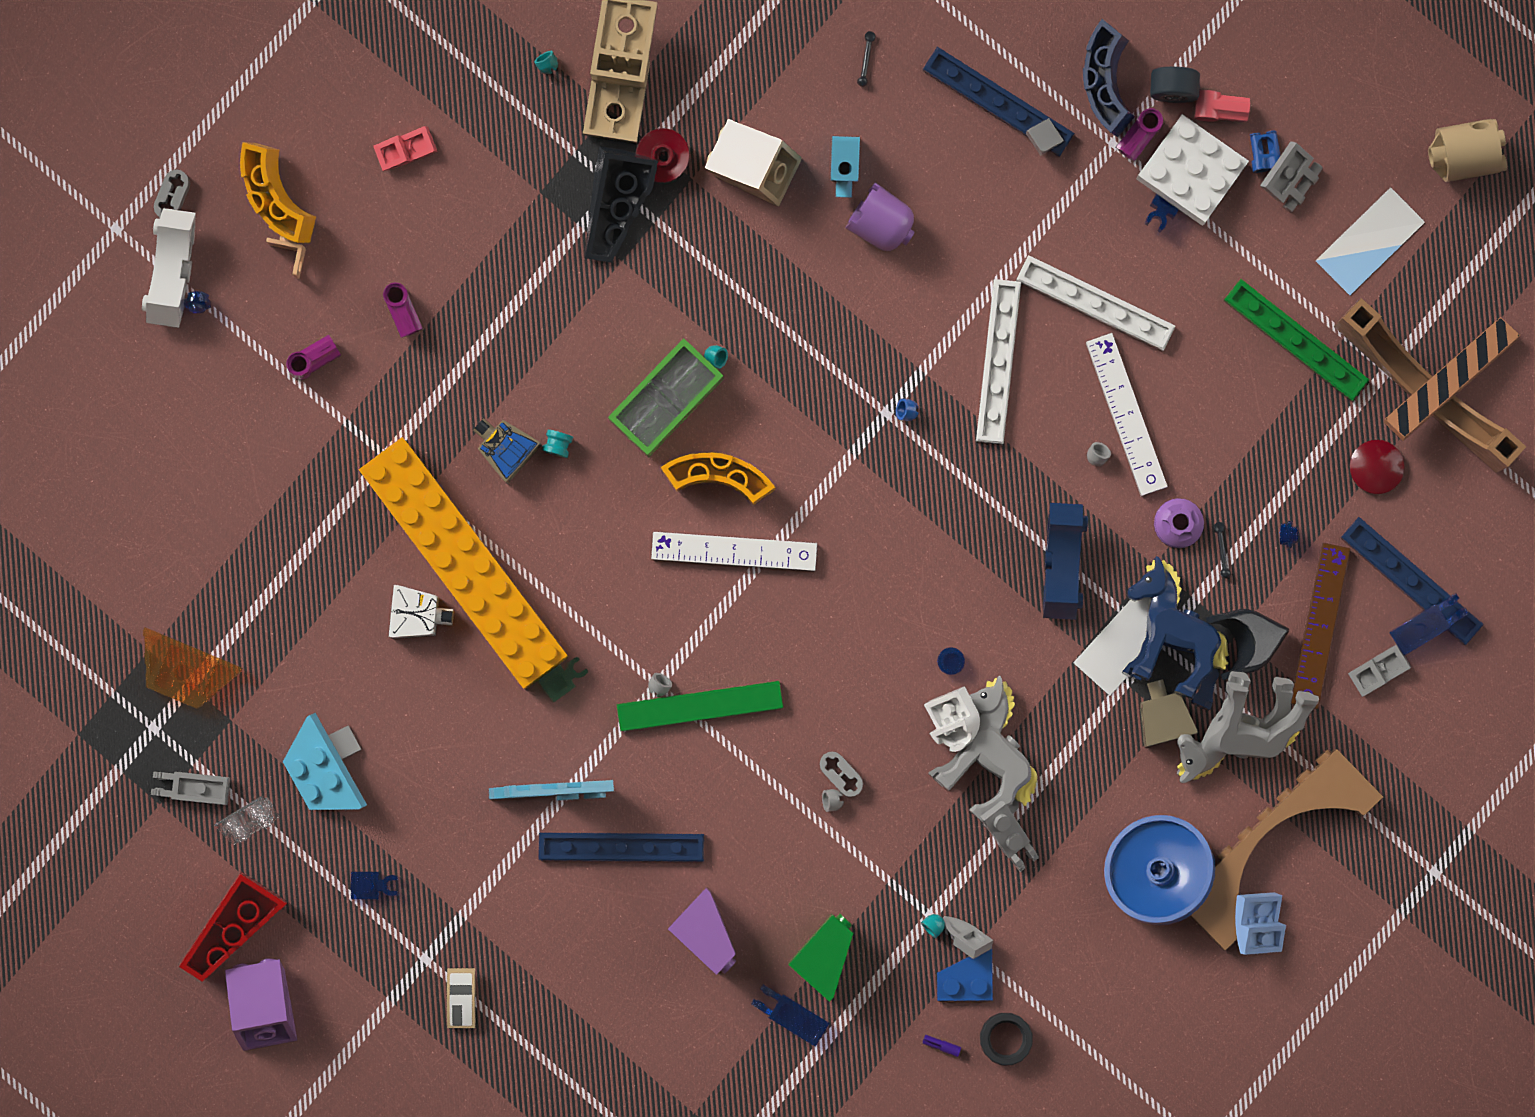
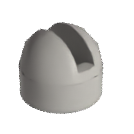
[1087,442,1111,466]
[648,673,672,697]
[822,789,844,812]

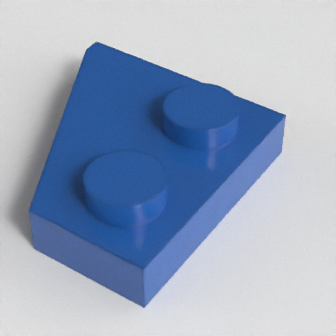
[937,949,993,1001]

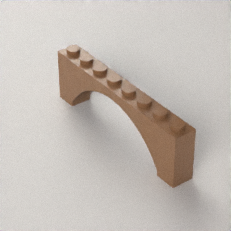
[1334,298,1526,473]
[1190,749,1383,950]

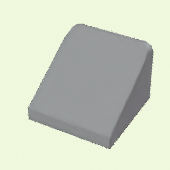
[1026,118,1064,156]
[328,725,362,760]

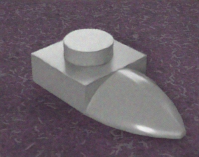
[943,916,993,959]

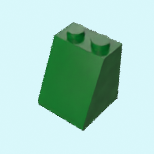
[788,914,853,1002]

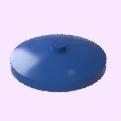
[1104,815,1215,925]

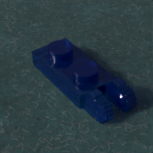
[1389,593,1469,656]
[751,984,830,1047]

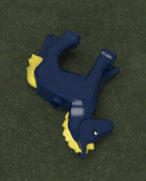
[1122,556,1229,711]

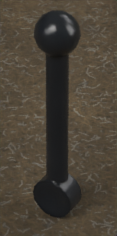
[857,31,875,87]
[1213,522,1231,579]

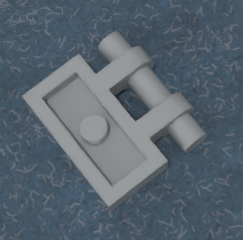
[1260,141,1323,212]

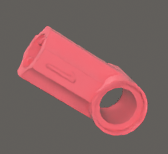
[1194,90,1250,122]

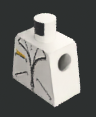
[389,585,454,639]

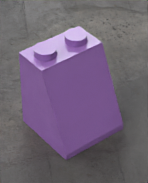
[668,888,736,975]
[225,959,297,1051]

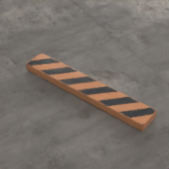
[1384,317,1520,441]

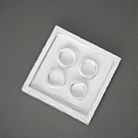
[1136,114,1249,226]

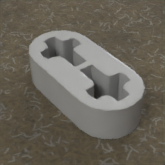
[154,170,190,218]
[820,752,863,797]

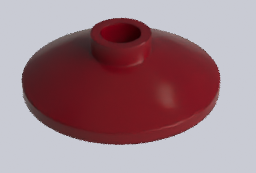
[636,128,690,183]

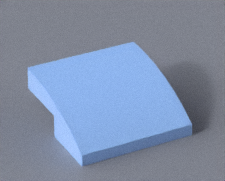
[1235,892,1286,955]

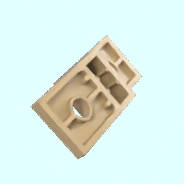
[583,0,658,144]

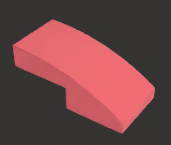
[373,126,438,171]

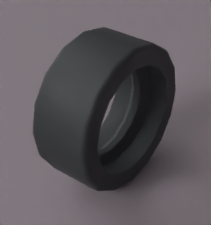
[980,1013,1033,1065]

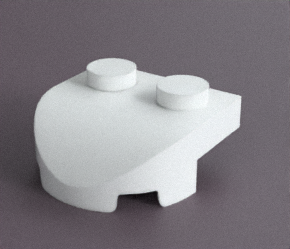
[924,686,980,752]

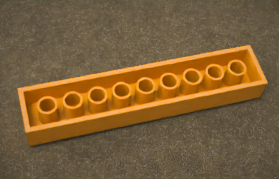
[359,437,569,690]

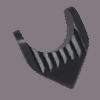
[1205,609,1289,680]

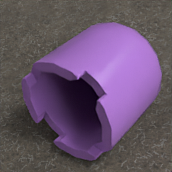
[845,183,914,251]

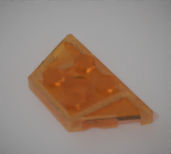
[143,627,243,709]

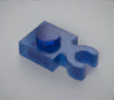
[1145,193,1179,233]
[351,871,399,899]

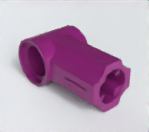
[1115,108,1163,162]
[383,282,423,338]
[286,335,341,380]

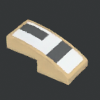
[447,968,476,1028]

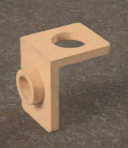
[266,236,306,279]

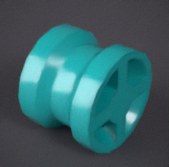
[542,429,574,458]

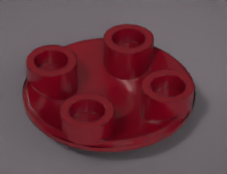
[1350,440,1405,494]

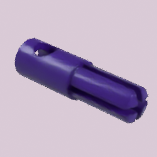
[923,1035,961,1057]

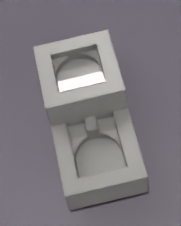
[1348,644,1411,697]

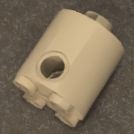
[1428,119,1507,182]

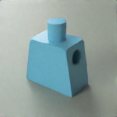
[831,136,860,197]

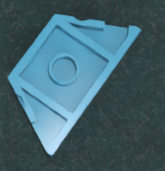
[283,713,367,810]

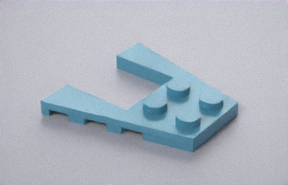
[489,780,614,800]

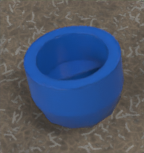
[896,398,919,421]

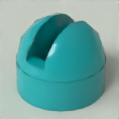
[534,51,558,74]
[704,345,728,369]
[921,914,945,938]

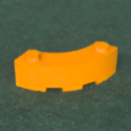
[240,142,316,243]
[660,452,775,505]

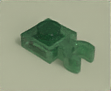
[537,657,588,703]

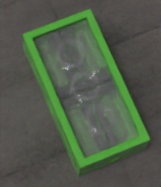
[608,338,724,458]

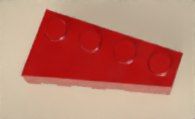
[179,871,287,982]

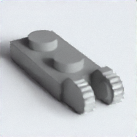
[151,772,230,805]
[980,800,1039,872]

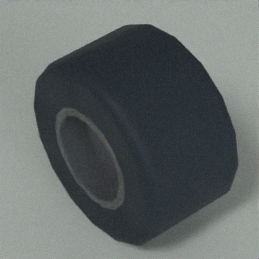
[1150,66,1200,103]

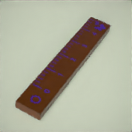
[1291,543,1350,709]

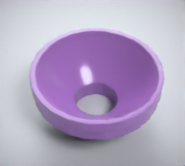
[1154,498,1204,548]

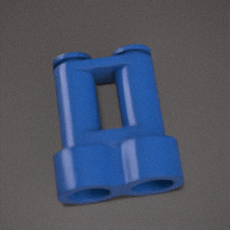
[1250,130,1281,173]

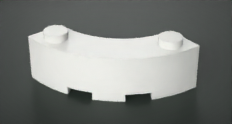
[142,208,196,328]

